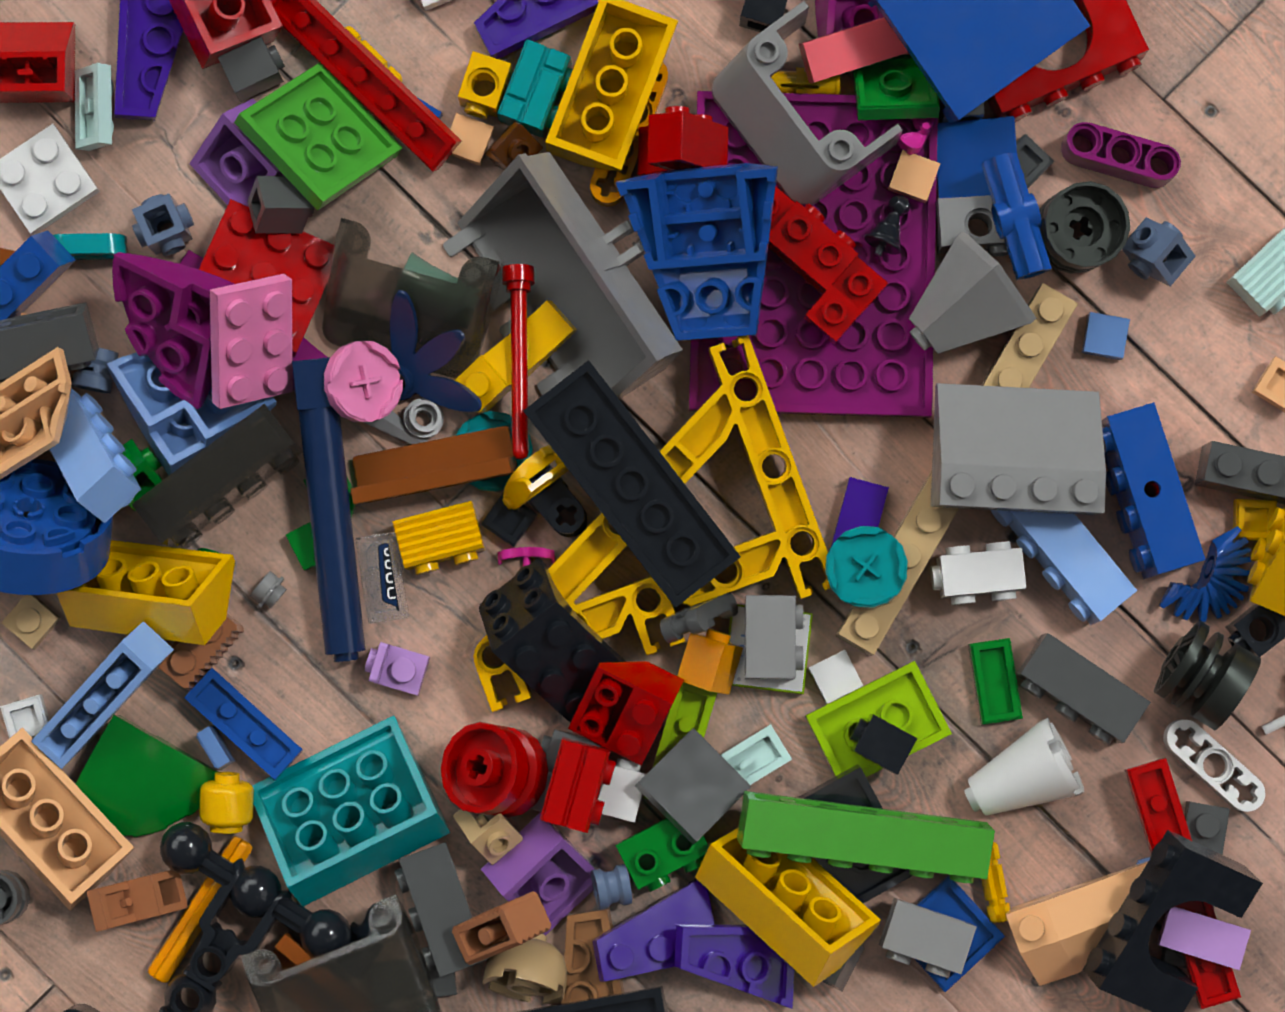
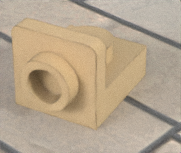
[453,809,523,865]

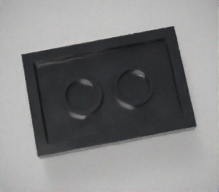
[797,764,913,903]

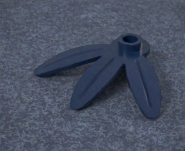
[390,290,482,412]

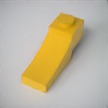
[454,300,577,413]

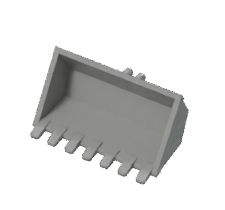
[443,152,683,400]

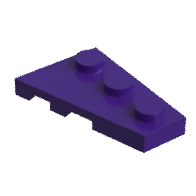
[592,878,715,982]
[674,925,795,1009]

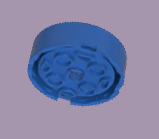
[0,459,113,595]

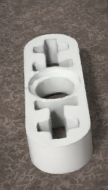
[1163,720,1265,812]

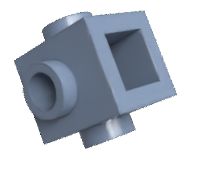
[132,194,194,256]
[1122,217,1196,287]

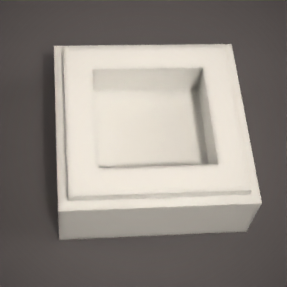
[808,650,863,704]
[0,694,50,739]

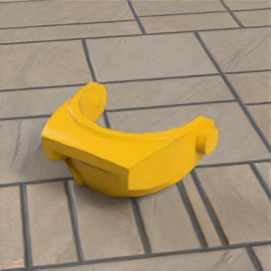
[502,445,569,510]

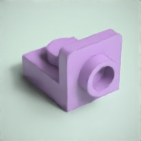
[365,642,430,696]

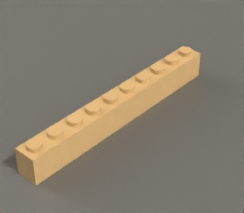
[835,283,1078,656]

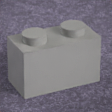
[745,595,803,679]
[879,898,977,978]

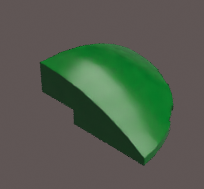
[76,715,218,837]

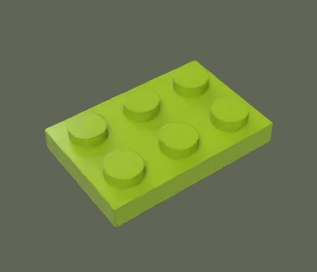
[805,661,952,777]

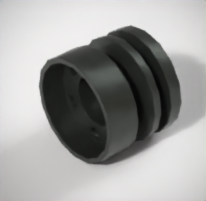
[1039,181,1130,274]
[1154,621,1261,730]

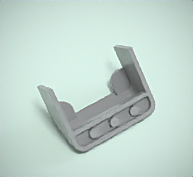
[712,1,903,207]

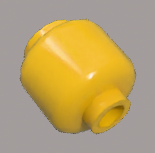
[199,772,254,834]

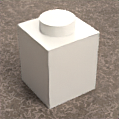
[598,758,646,823]

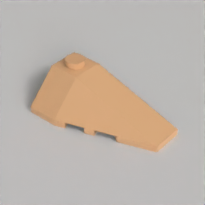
[1006,861,1148,986]

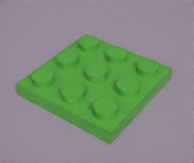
[234,63,403,211]

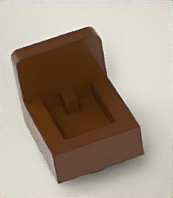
[485,122,543,170]

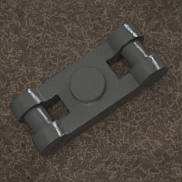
[660,592,738,643]

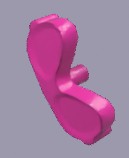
[898,118,936,155]
[497,547,555,567]

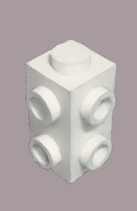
[930,541,1026,605]

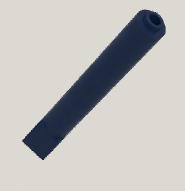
[292,357,366,662]

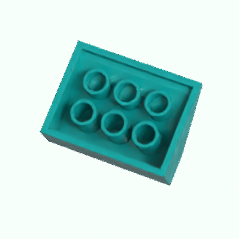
[252,715,450,907]

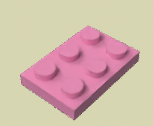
[210,274,293,409]

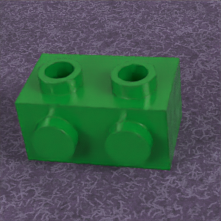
[615,818,709,892]

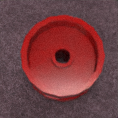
[441,722,548,818]

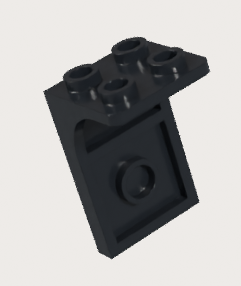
[479,559,626,723]

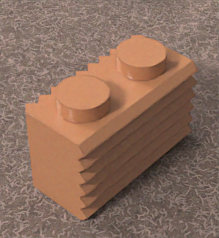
[158,614,244,689]
[452,891,551,965]

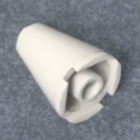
[964,718,1085,816]

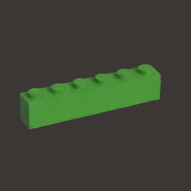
[737,791,995,883]

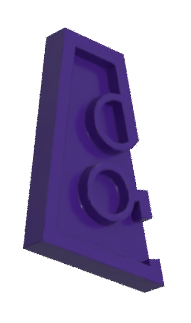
[474,0,598,59]

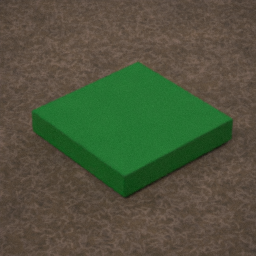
[852,55,940,120]

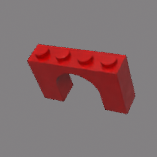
[987,0,1149,121]

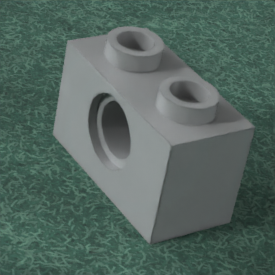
[936,195,1008,257]

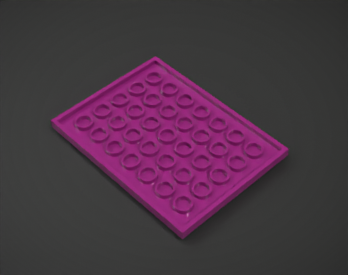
[689,91,938,418]

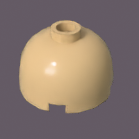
[482,934,567,1004]

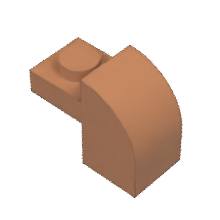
[86,870,188,932]

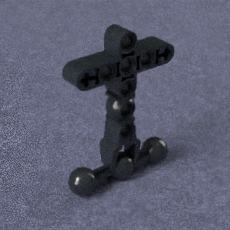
[63,822,352,1012]

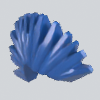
[1159,526,1251,622]

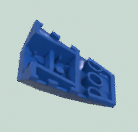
[615,163,778,341]

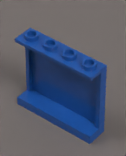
[868,0,1090,123]

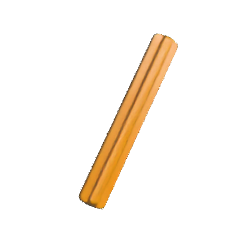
[148,836,253,983]

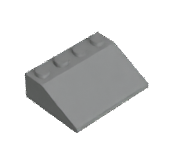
[931,383,1106,515]

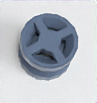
[591,864,632,910]

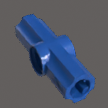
[982,152,1052,280]

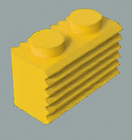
[392,501,485,575]

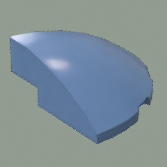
[107,352,277,479]

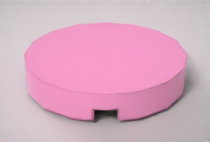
[324,341,403,422]

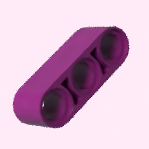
[1061,122,1181,188]

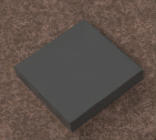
[635,728,751,845]

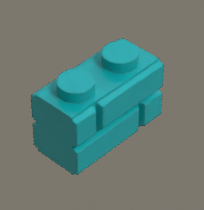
[497,40,573,138]

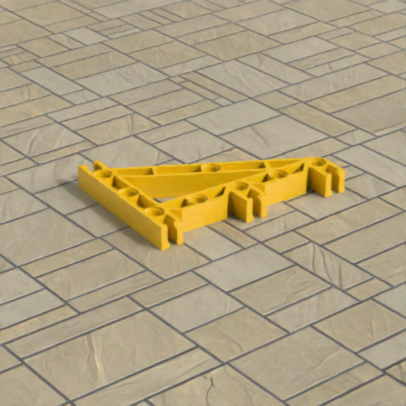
[473,335,831,712]

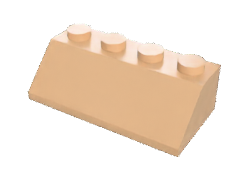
[0,727,134,911]

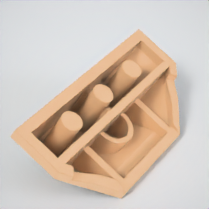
[0,347,72,480]

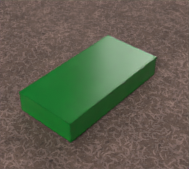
[968,638,1023,725]

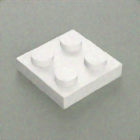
[0,124,100,235]

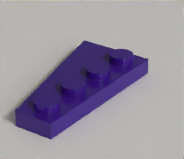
[114,0,183,121]

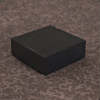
[481,492,538,548]

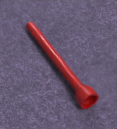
[502,264,535,460]

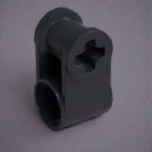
[528,464,588,537]

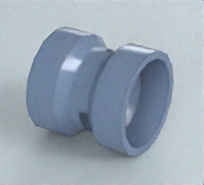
[71,348,119,393]

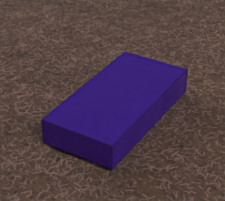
[830,477,889,548]

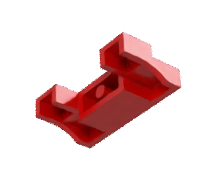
[768,187,888,345]

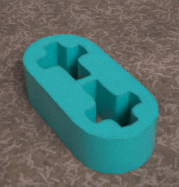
[53,233,127,260]

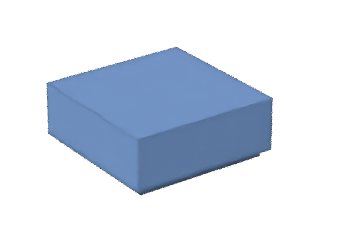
[1082,312,1130,360]
[196,726,235,769]

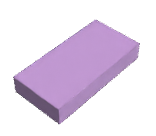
[1157,906,1251,970]

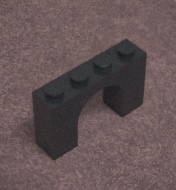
[1083,830,1263,1012]

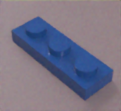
[184,668,303,781]

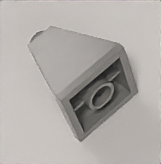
[909,231,1037,354]

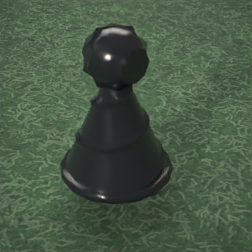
[864,195,911,257]

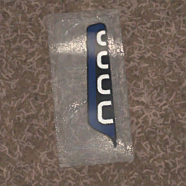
[355,532,409,624]

